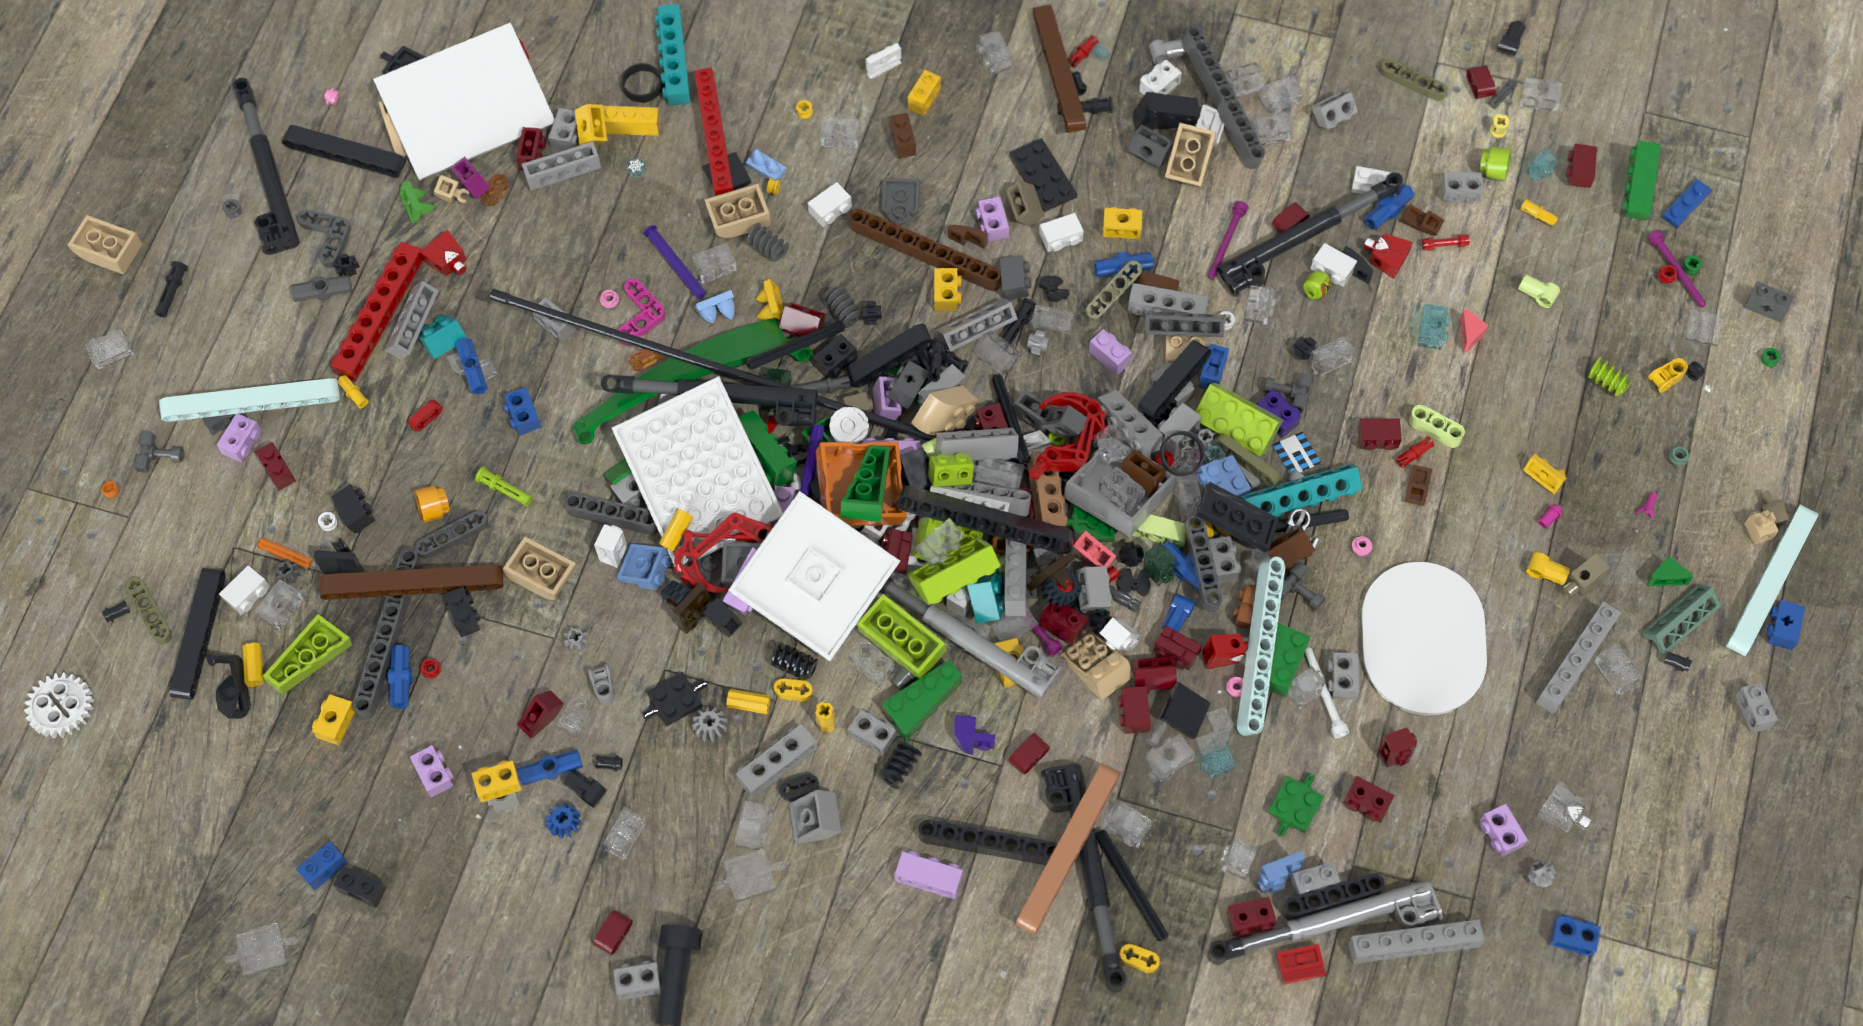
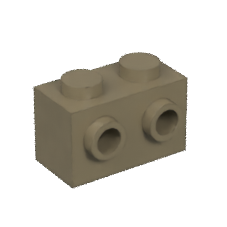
[1006,180,1045,226]

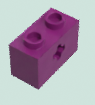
[451,156,490,199]

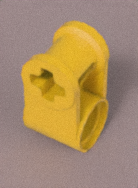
[1648,358,1688,393]

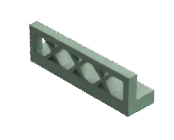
[1642,584,1721,655]

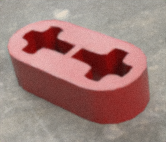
[408,400,443,432]

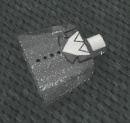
[1535,781,1591,832]

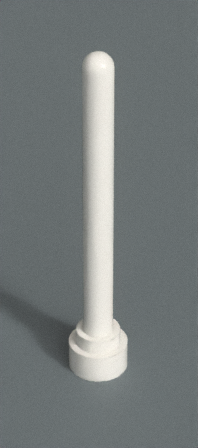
[1305,647,1350,738]

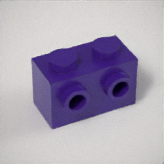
[1256,390,1301,438]

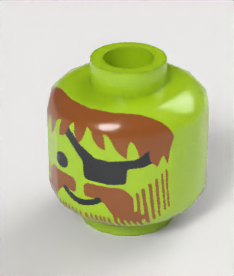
[1303,271,1331,300]

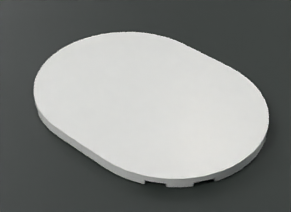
[1361,562,1487,716]

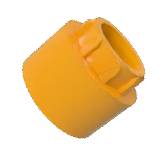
[414,485,450,523]

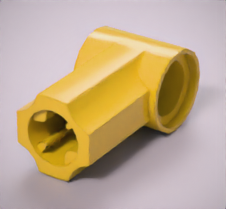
[1526,552,1570,585]

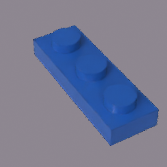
[1662,179,1712,228]

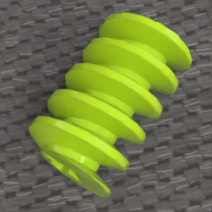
[1589,356,1634,397]

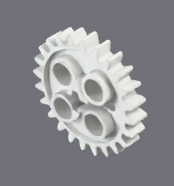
[24,673,94,738]

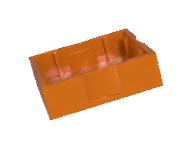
[816,442,907,526]

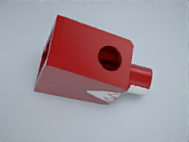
[420,230,467,276]
[1363,234,1413,279]
[1201,634,1249,670]

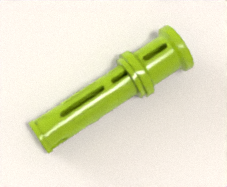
[475,466,533,507]

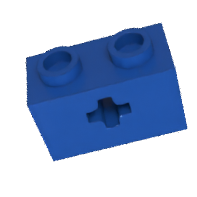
[1766,600,1805,650]
[296,841,349,891]

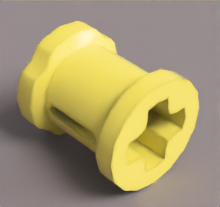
[1490,114,1510,139]

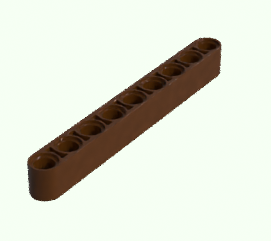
[1033,4,1086,133]
[849,208,1001,291]
[319,565,504,600]

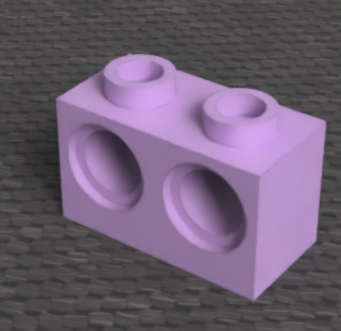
[975,197,1009,242]
[410,745,454,798]
[1480,804,1528,857]

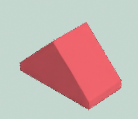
[1460,309,1489,352]

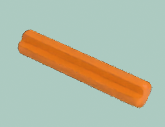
[257,538,313,569]

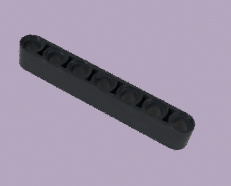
[282,125,406,178]
[170,568,226,700]
[918,820,1058,865]

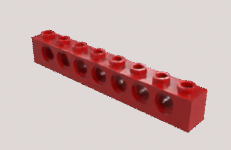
[694,67,734,196]
[331,241,423,382]

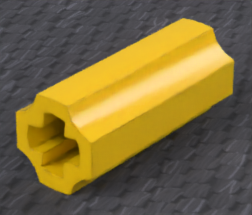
[659,509,694,553]
[242,642,264,687]
[726,689,771,714]
[815,702,836,733]

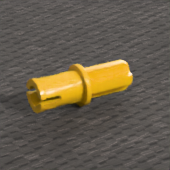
[1520,199,1558,226]
[338,375,369,409]

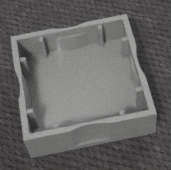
[1064,437,1176,537]

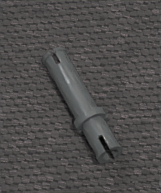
[791,376,850,393]

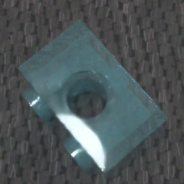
[1418,304,1450,350]

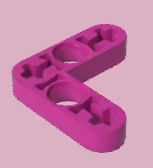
[618,279,665,345]

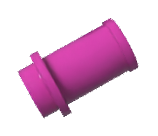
[1537,504,1563,529]

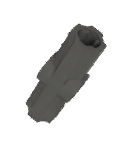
[291,275,352,302]

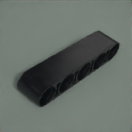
[846,323,933,388]
[1138,340,1211,420]
[1282,873,1385,921]

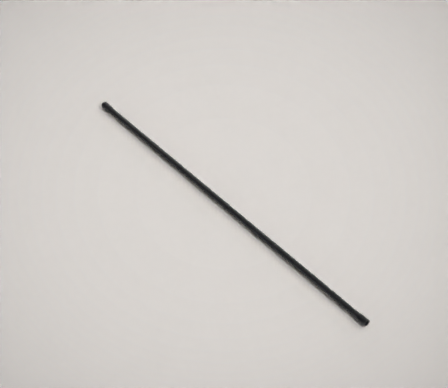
[490,288,1071,486]

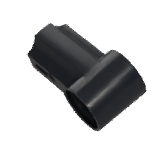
[1497,20,1526,56]
[563,769,607,808]

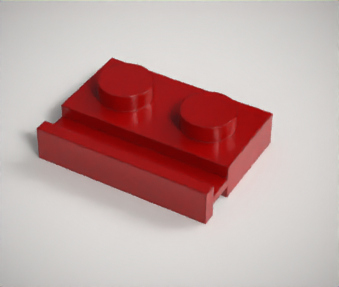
[1276,944,1327,985]

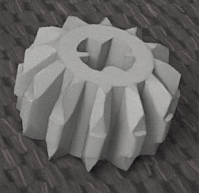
[692,706,728,742]

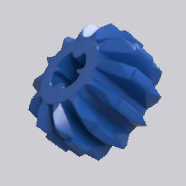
[545,802,582,839]

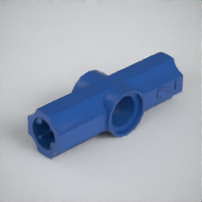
[1364,184,1415,230]
[1094,252,1154,278]
[455,337,488,395]
[1157,541,1213,592]
[388,645,412,709]
[517,749,583,786]

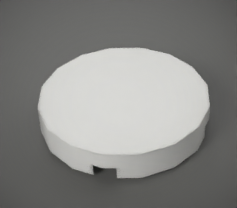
[830,407,869,444]

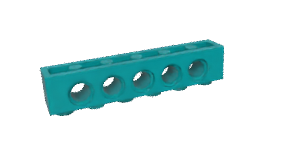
[655,4,691,106]
[1240,464,1362,517]

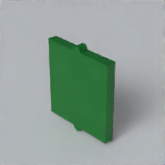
[603,458,631,485]

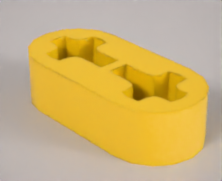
[774,679,813,702]
[1120,944,1160,973]

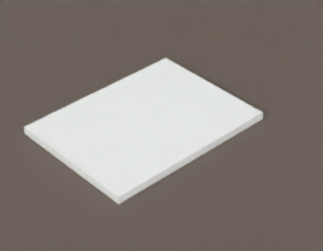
[373,23,555,181]
[612,376,783,566]

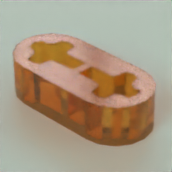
[481,174,509,206]
[629,349,665,371]

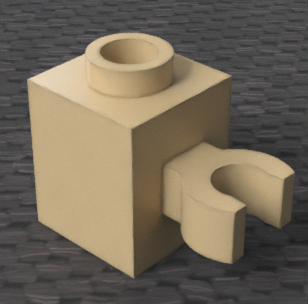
[434,175,470,204]
[1744,510,1779,545]

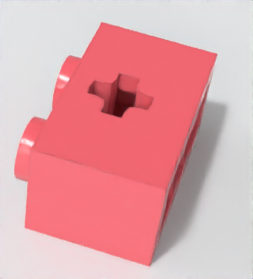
[1071,531,1116,568]

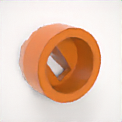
[101,481,119,498]

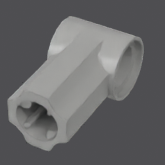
[1149,39,1187,64]

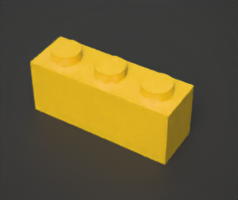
[603,106,661,136]

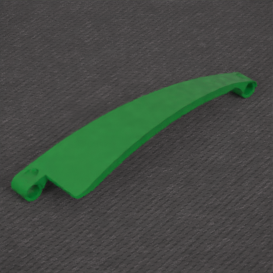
[573,319,813,445]

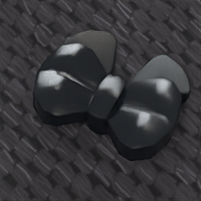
[1039,275,1069,302]
[1119,568,1151,596]

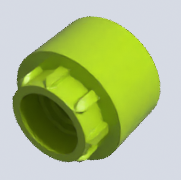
[1480,146,1511,181]

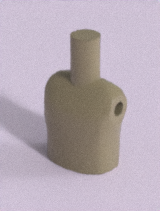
[1761,490,1791,527]

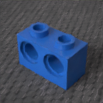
[1199,344,1229,389]
[503,387,542,435]
[1549,915,1601,957]

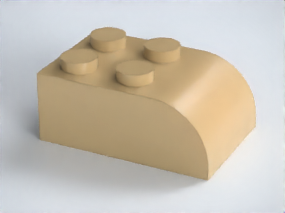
[1165,123,1217,187]
[704,184,771,238]
[68,215,143,275]
[911,385,979,436]
[503,537,576,600]

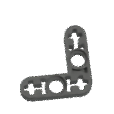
[297,210,351,268]

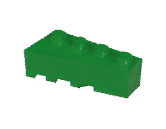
[1622,140,1661,221]
[739,410,797,490]
[840,445,890,522]
[882,659,962,743]

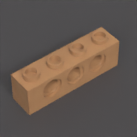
[1027,451,1067,527]

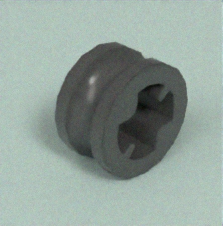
[223,199,242,218]

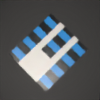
[1273,432,1321,474]

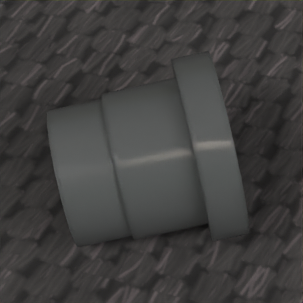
[890,665,915,691]

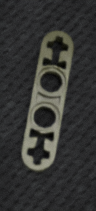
[1380,59,1448,101]
[1084,260,1142,319]
[1214,433,1281,487]
[125,577,172,645]

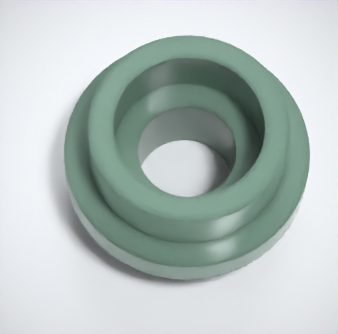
[1669,446,1689,466]

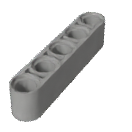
[940,482,1031,517]

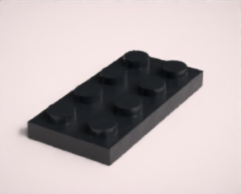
[1009,138,1077,212]
[1196,482,1279,553]

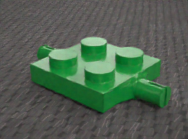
[1066,504,1115,542]
[1267,773,1324,837]

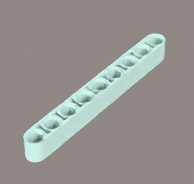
[159,378,341,422]
[1726,504,1819,656]
[1237,557,1285,736]

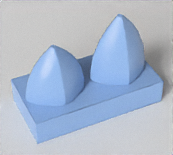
[745,149,787,180]
[695,290,735,323]

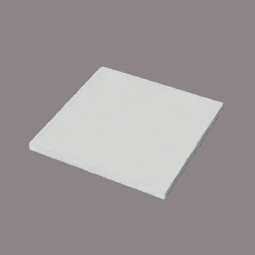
[728,491,900,662]

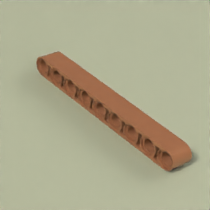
[1016,763,1121,935]

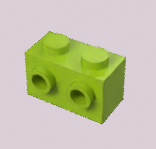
[928,453,974,487]

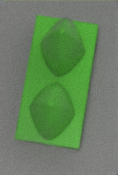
[399,181,435,223]

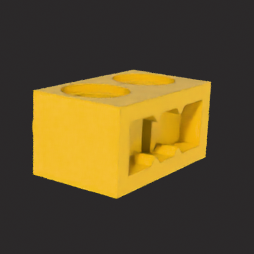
[908,70,941,116]
[934,268,961,311]
[472,760,522,803]

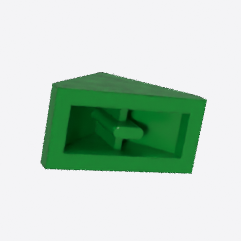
[1647,556,1693,587]

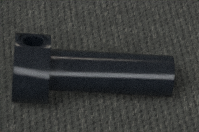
[655,924,703,1026]

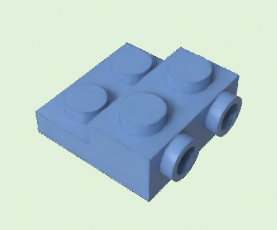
[1197,455,1251,496]
[617,544,672,590]
[1256,851,1305,894]

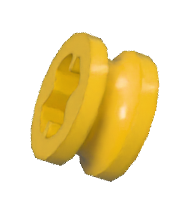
[796,100,813,119]
[767,177,781,196]

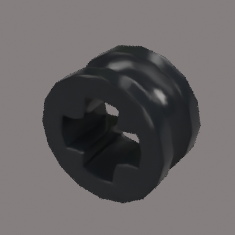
[1686,361,1705,381]
[332,537,351,552]

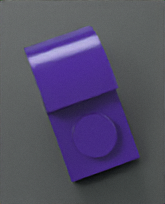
[954,715,995,755]

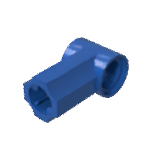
[1161,593,1196,632]

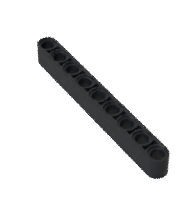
[897,485,1075,554]

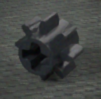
[334,253,360,277]
[862,301,882,325]
[1293,337,1317,360]
[1119,541,1144,568]
[1089,609,1114,635]

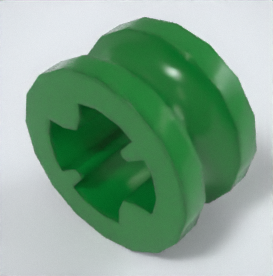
[1682,256,1702,275]
[1761,348,1781,367]

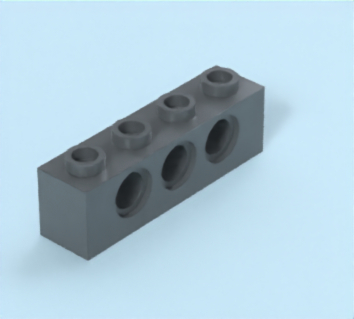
[1145,311,1225,338]

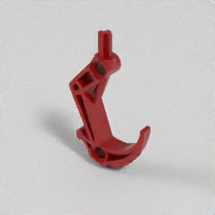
[1029,392,1109,480]
[674,513,776,593]

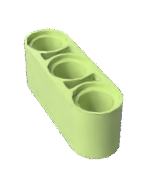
[1409,405,1465,448]
[1132,515,1187,548]

